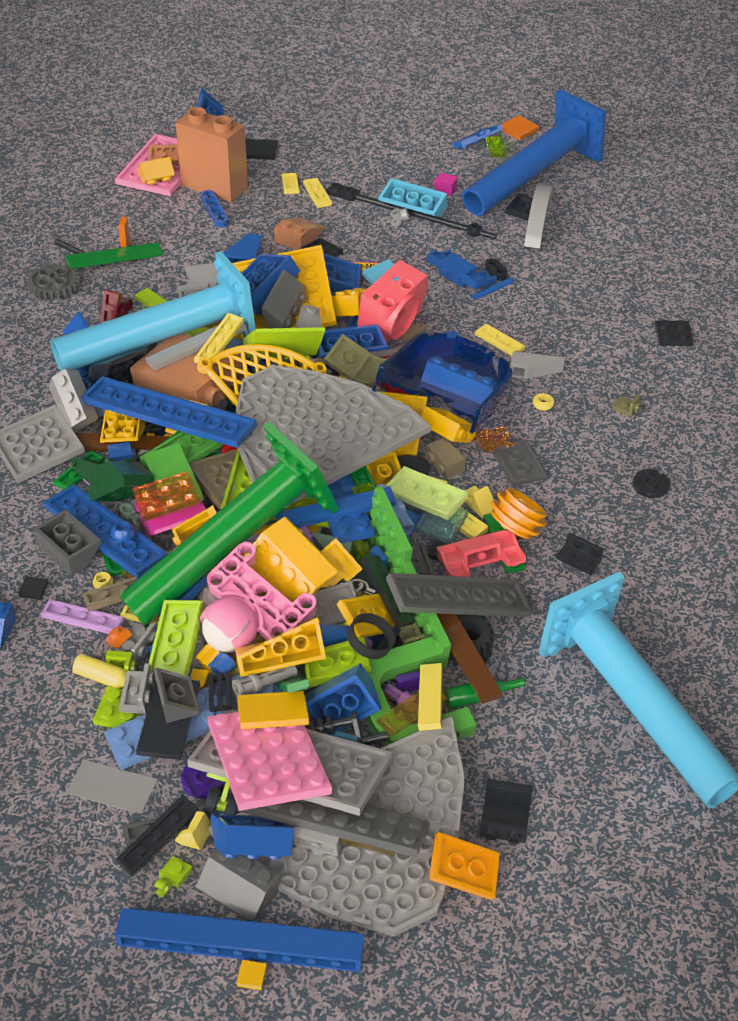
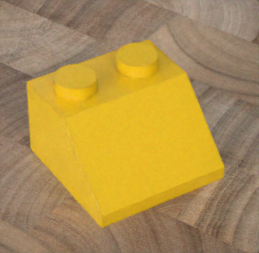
[137,157,175,185]
[366,452,401,486]

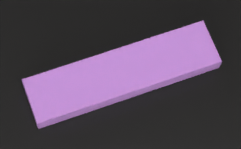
[41,599,125,634]

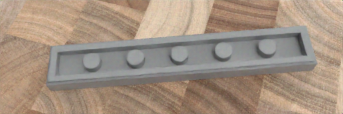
[145,323,247,371]

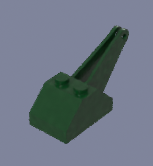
[72,457,155,502]

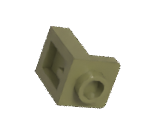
[612,395,642,417]

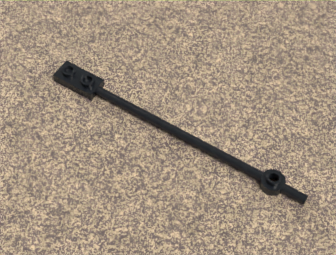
[326,183,497,240]

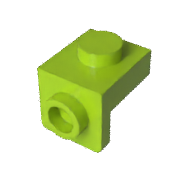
[105,650,137,672]

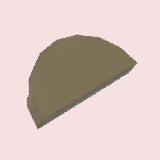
[400,323,428,343]

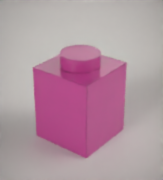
[433,172,458,196]

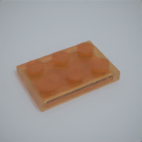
[132,471,200,522]

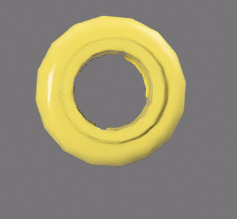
[533,393,554,411]

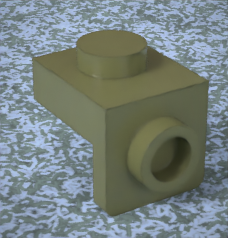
[398,623,426,646]

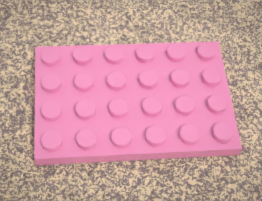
[115,134,181,196]
[208,711,332,811]

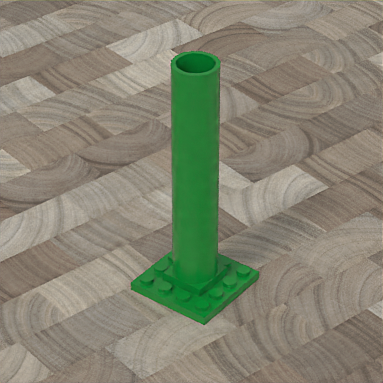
[118,422,339,626]

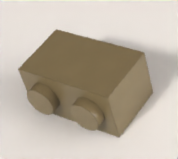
[425,437,466,479]

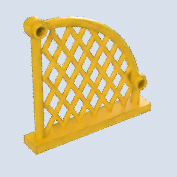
[197,344,342,407]

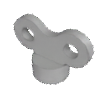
[390,208,410,227]

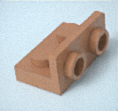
[148,144,179,164]

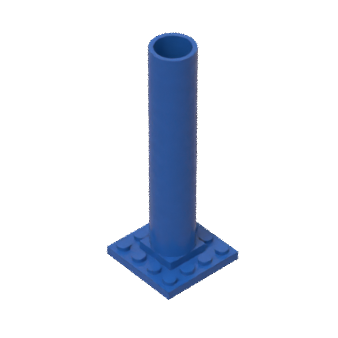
[462,89,607,216]

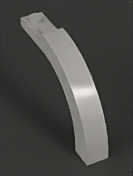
[524,183,555,249]

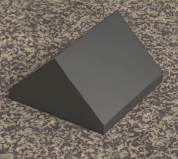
[154,668,200,723]

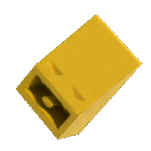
[332,288,380,316]
[100,409,146,443]

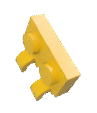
[321,538,362,586]

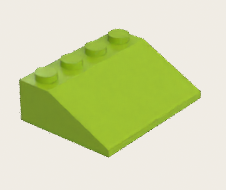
[243,327,325,362]

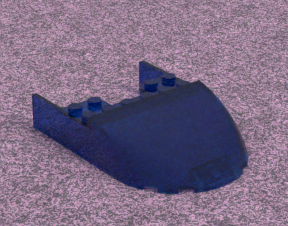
[372,332,513,434]

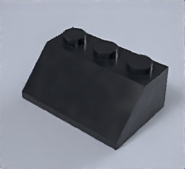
[87,347,148,385]

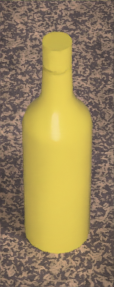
[73,654,126,689]

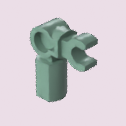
[120,491,151,530]

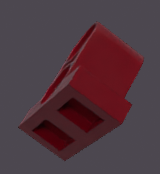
[100,289,133,323]

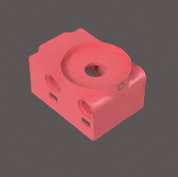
[357,260,428,343]

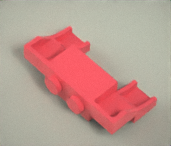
[436,529,526,577]

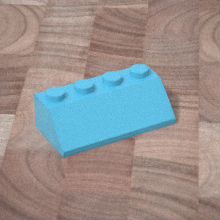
[378,178,447,217]

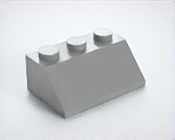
[49,369,99,433]

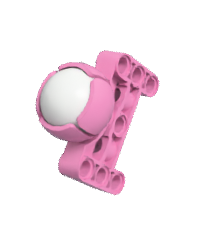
[200,542,317,655]

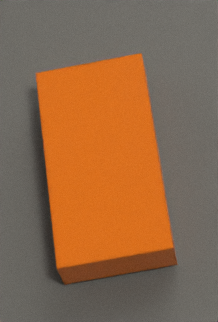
[118,217,131,247]

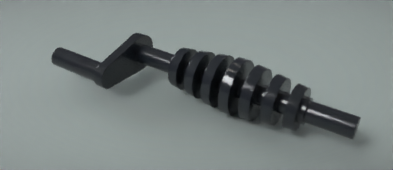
[305,711,390,745]

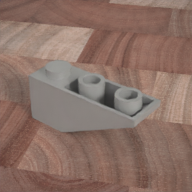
[509,351,565,379]

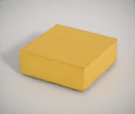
[237,960,267,990]

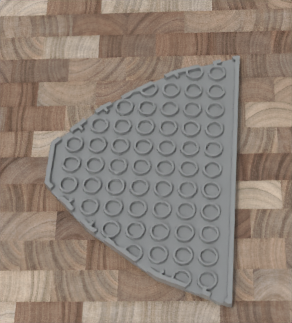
[208,717,465,936]

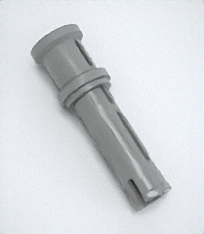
[232,665,298,697]

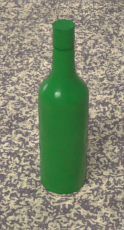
[444,678,525,710]

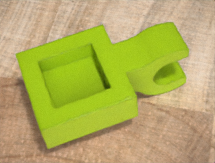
[155,856,193,898]

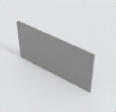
[66,760,158,814]

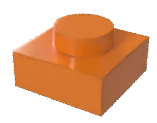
[104,626,132,649]

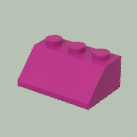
[139,501,206,537]

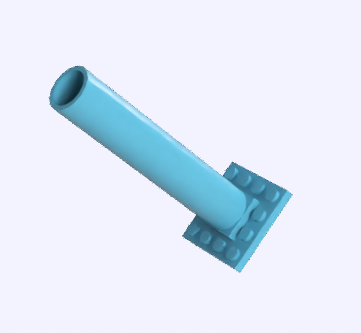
[50,251,256,371]
[538,572,738,808]

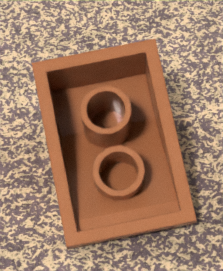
[274,217,326,250]

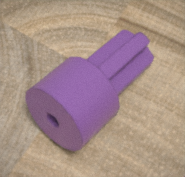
[383,684,419,715]

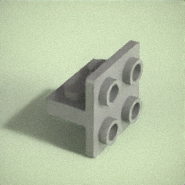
[119,663,155,715]

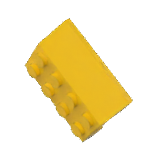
[244,517,340,623]

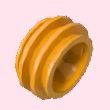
[491,487,547,540]

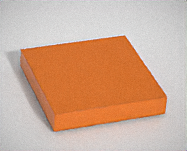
[501,115,540,140]

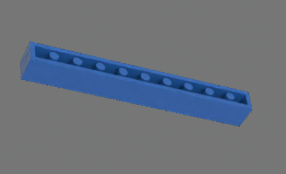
[115,907,364,972]

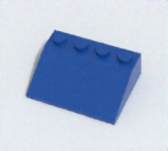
[241,254,300,316]

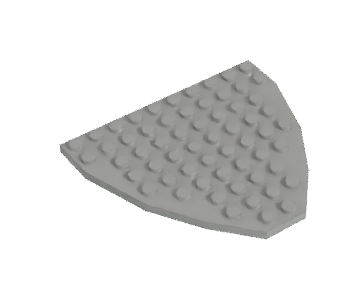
[236,365,431,506]

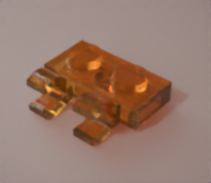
[474,426,513,452]

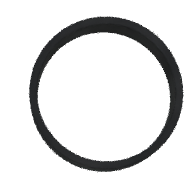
[347,613,395,659]

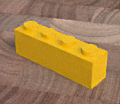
[235,617,326,677]

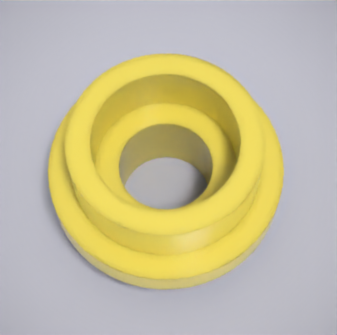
[93,572,113,589]

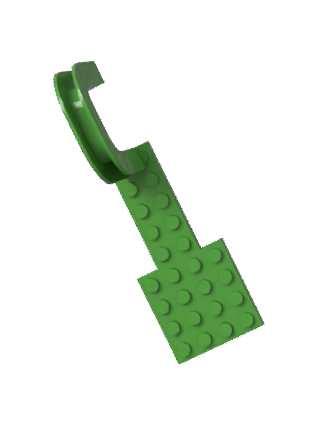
[365,486,477,747]

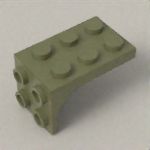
[323,334,396,390]

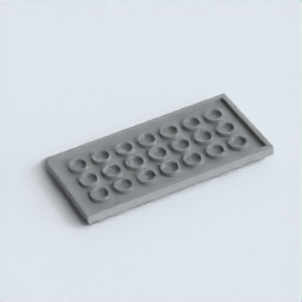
[188,709,393,816]

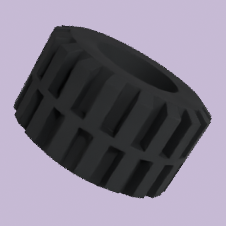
[448,614,494,667]

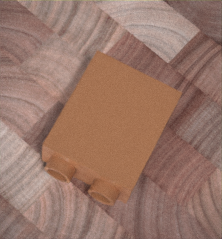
[176,107,248,202]
[130,334,245,408]

